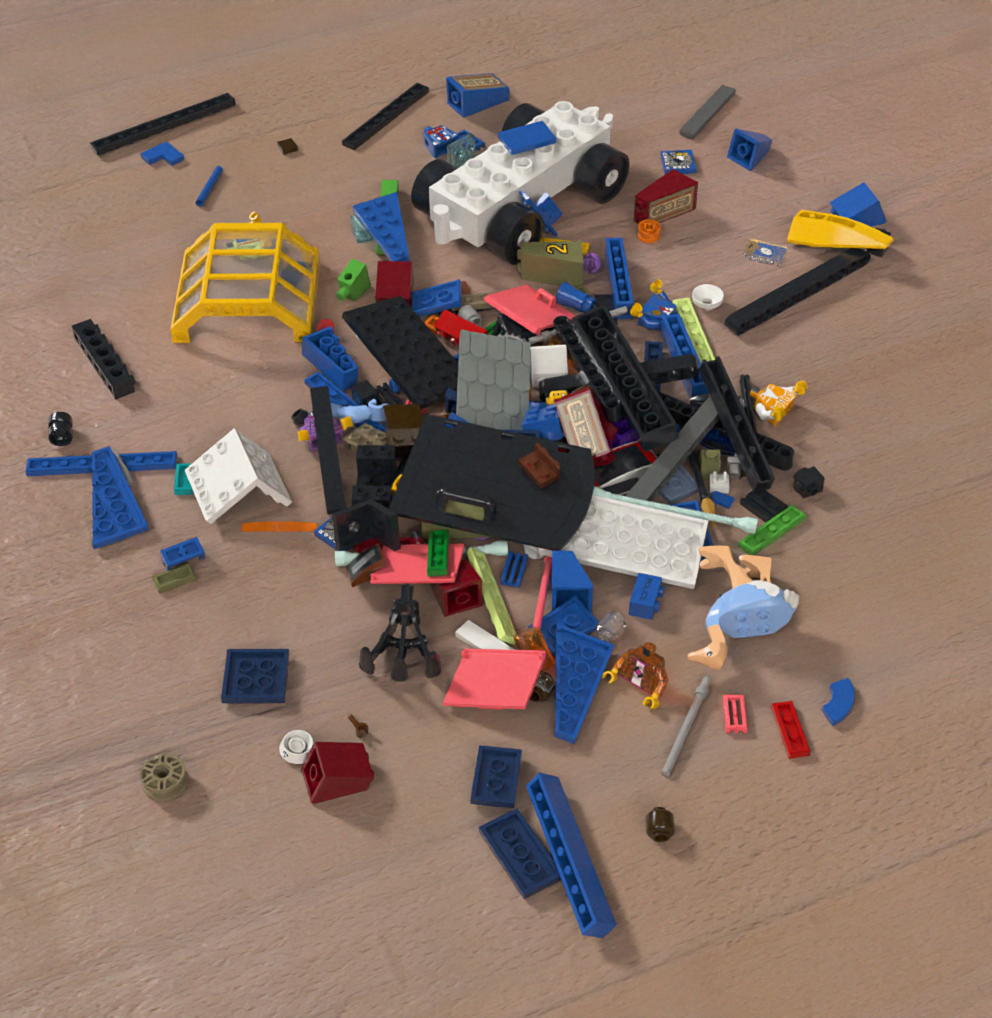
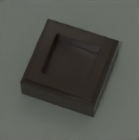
[277,138,298,155]

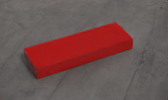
[771,701,810,759]

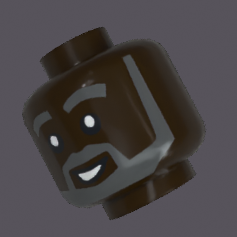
[530,671,555,702]

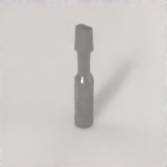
[113,449,134,486]

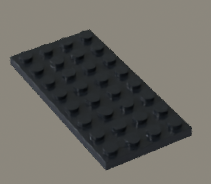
[342,296,458,409]

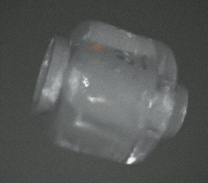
[596,611,627,642]

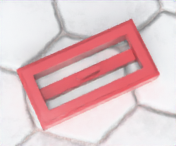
[722,695,748,733]

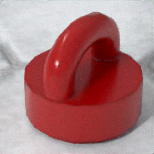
[317,319,335,332]

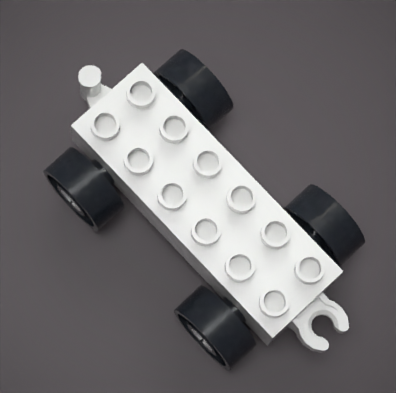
[411,101,630,265]

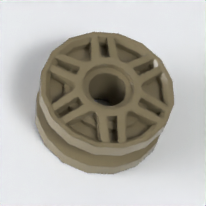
[140,753,188,802]

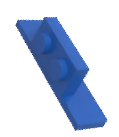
[519,190,563,237]

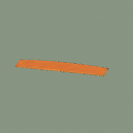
[241,521,317,532]

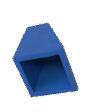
[830,182,887,227]
[552,550,593,613]

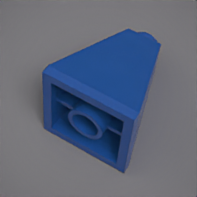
[727,128,773,171]

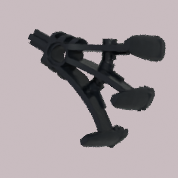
[359,584,442,682]

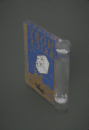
[741,238,788,267]

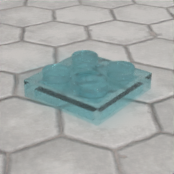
[447,133,475,168]

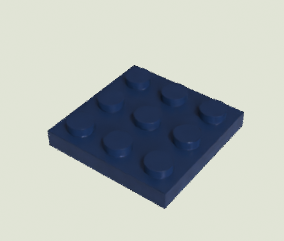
[221,649,290,703]

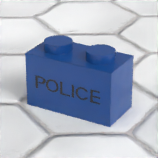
[629,573,665,620]

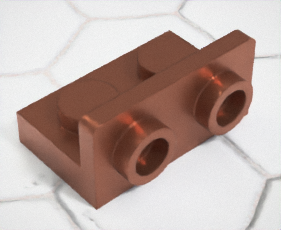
[518,443,561,489]

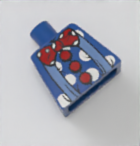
[424,125,459,158]

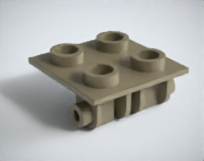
[342,423,387,453]

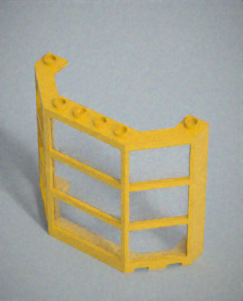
[170,223,320,343]

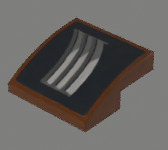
[346,543,387,587]

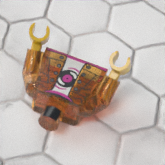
[602,642,668,709]

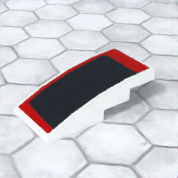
[594,441,658,489]

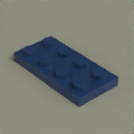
[479,808,561,899]

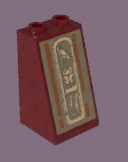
[634,169,698,224]
[554,387,616,468]

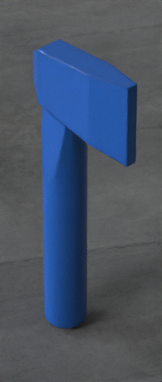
[706,491,735,520]

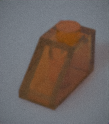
[513,627,555,671]

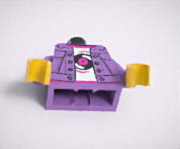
[297,411,354,452]

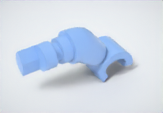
[331,399,388,423]

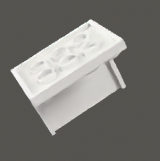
[185,428,292,524]

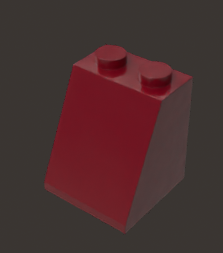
[375,261,414,306]
[430,560,482,617]
[302,742,374,804]

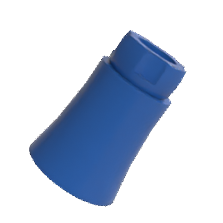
[556,281,596,312]

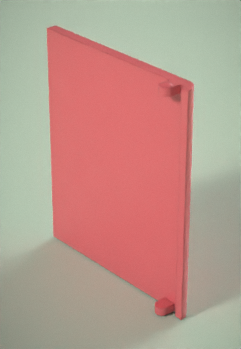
[484,284,576,335]
[370,543,465,584]
[443,648,546,710]

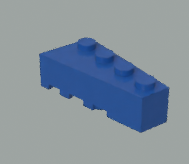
[302,326,358,391]

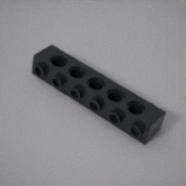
[71,319,136,400]

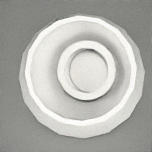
[279,730,315,764]

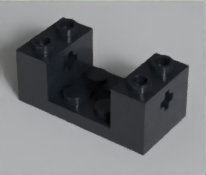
[351,445,396,509]

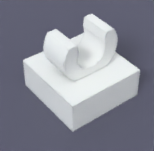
[709,471,729,493]

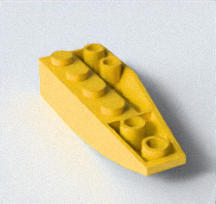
[787,210,894,249]

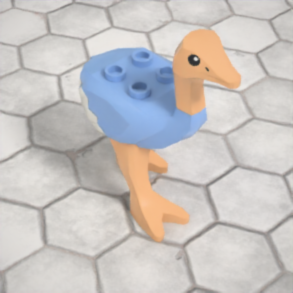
[688,546,800,670]

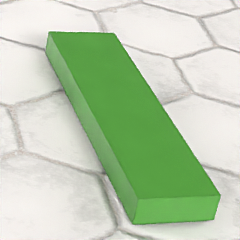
[738,505,806,555]

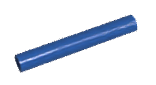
[195,166,223,206]

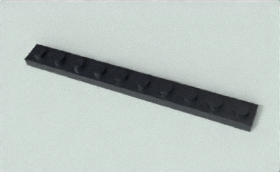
[90,93,236,155]

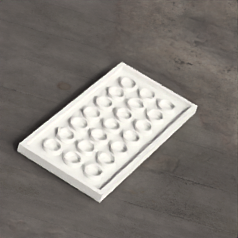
[539,495,708,589]

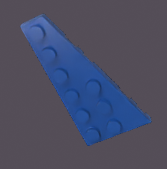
[92,446,149,550]

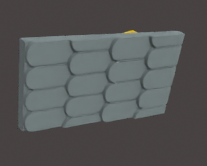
[456,330,531,430]

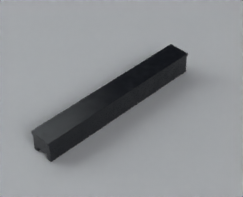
[698,356,775,493]

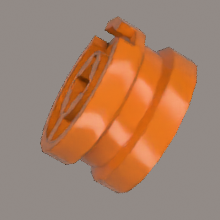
[637,219,661,243]

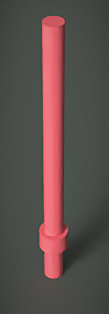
[532,556,552,632]

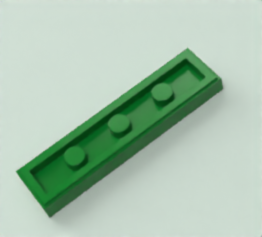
[427,529,450,576]

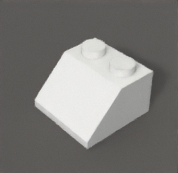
[530,345,568,388]

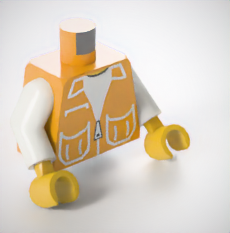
[749,381,808,427]

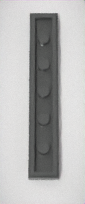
[679,85,736,139]

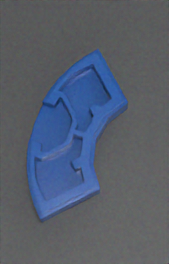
[822,678,854,726]

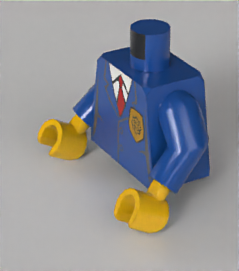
[630,279,682,331]

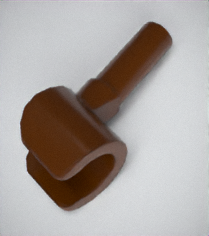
[348,714,369,738]

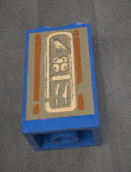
[446,73,510,118]

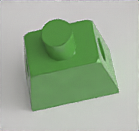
[336,258,371,301]

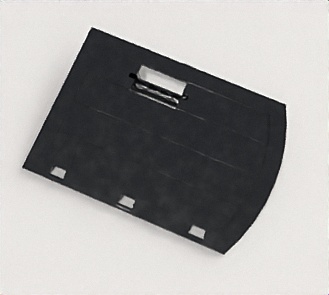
[389,414,595,551]

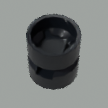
[48,412,73,446]

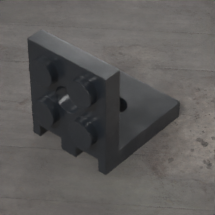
[332,499,401,551]

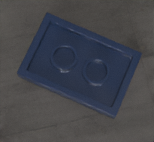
[470,745,522,808]

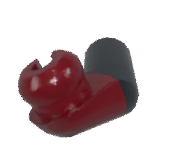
[411,530,427,544]

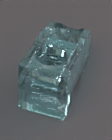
[351,214,373,243]

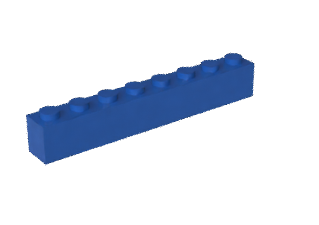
[526,772,617,938]

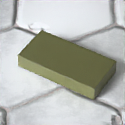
[152,563,197,594]

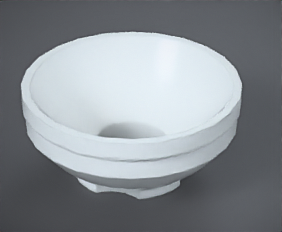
[692,284,724,311]

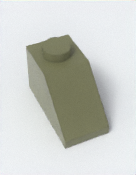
[698,449,721,479]

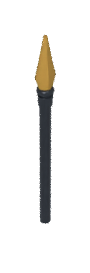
[679,422,716,527]

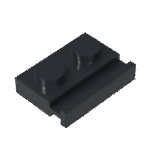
[740,490,788,523]

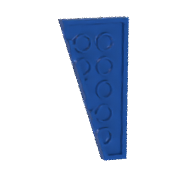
[352,192,410,262]
[554,623,614,744]

